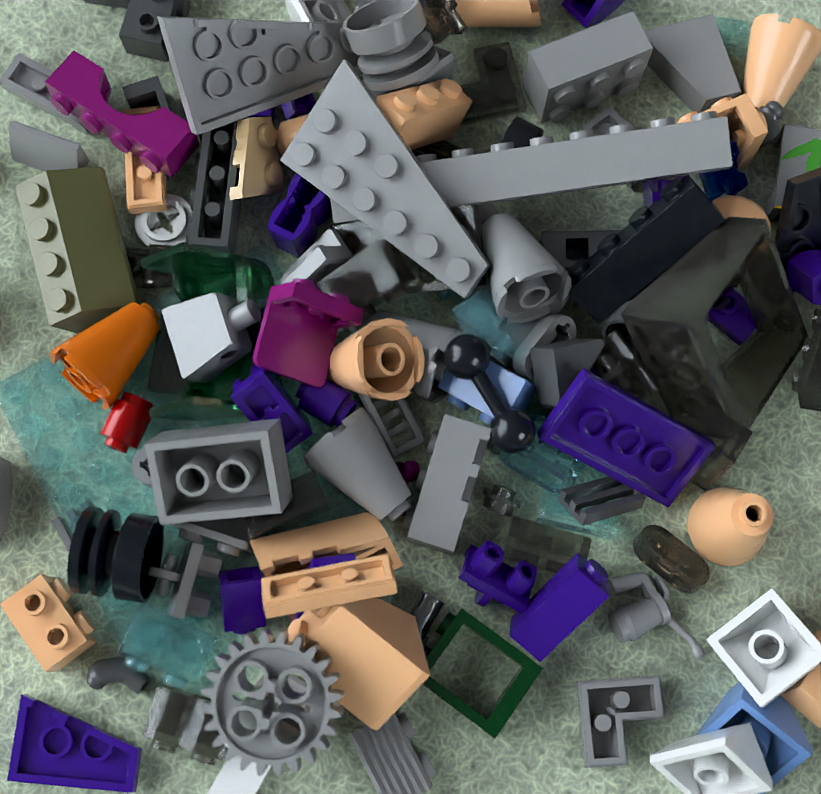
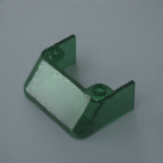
[141,242,283,421]

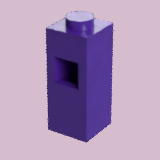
[509,552,609,662]

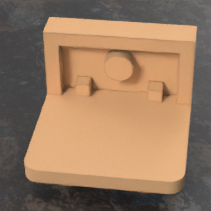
[677,93,769,171]

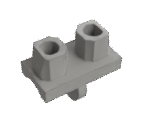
[148,542,222,619]

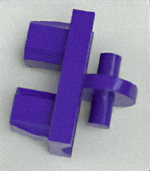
[458,540,537,614]

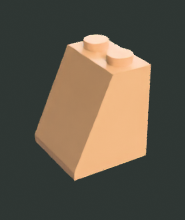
[287,597,430,731]

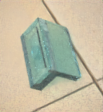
[534,483,620,542]

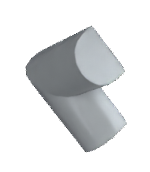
[576,675,665,768]

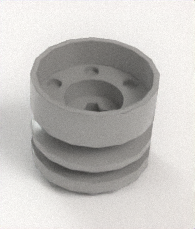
[343,0,439,92]

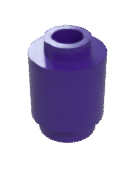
[296,378,358,427]

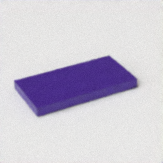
[537,368,717,508]

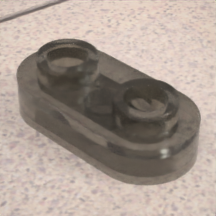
[633,525,710,594]

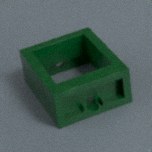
[423,608,543,738]

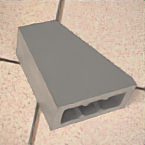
[644,14,741,113]

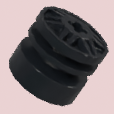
[67,506,164,603]

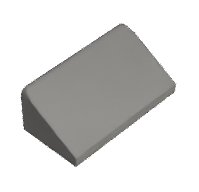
[9,121,89,171]

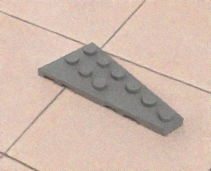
[157,16,363,135]

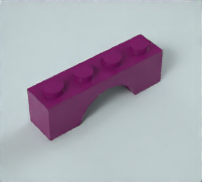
[45,50,200,178]

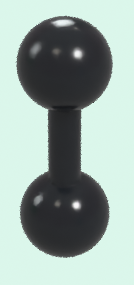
[444,334,536,454]

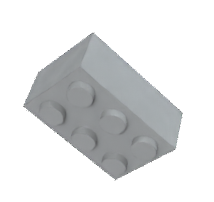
[523,11,653,124]
[144,418,293,525]

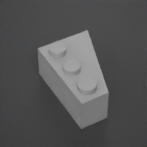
[402,414,492,556]

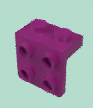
[253,278,364,387]

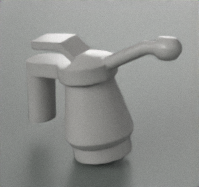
[608,571,705,659]

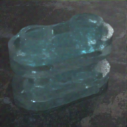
[500,413,586,495]

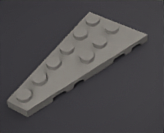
[280,59,491,298]

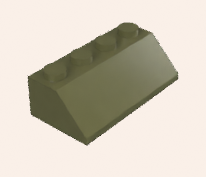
[15,167,140,333]

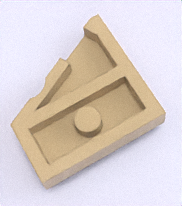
[229,116,284,200]

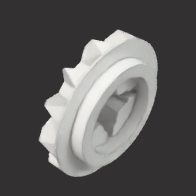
[135,194,193,253]

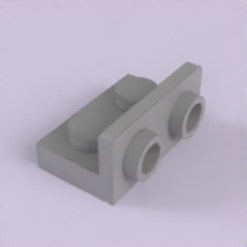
[280,229,354,291]

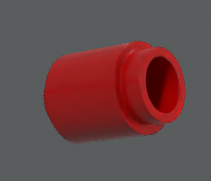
[100,392,153,454]

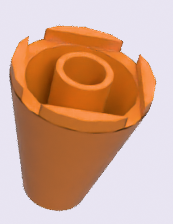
[49,302,160,410]

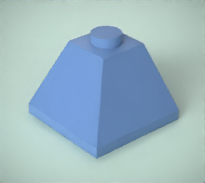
[695,681,813,794]

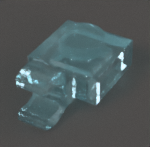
[452,288,515,360]

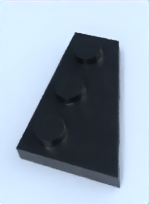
[764,167,821,300]

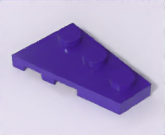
[7,694,142,793]

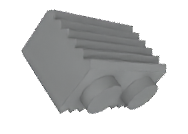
[348,713,436,794]

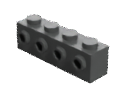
[119,0,190,62]
[186,117,248,263]

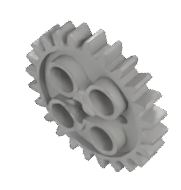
[200,628,345,777]

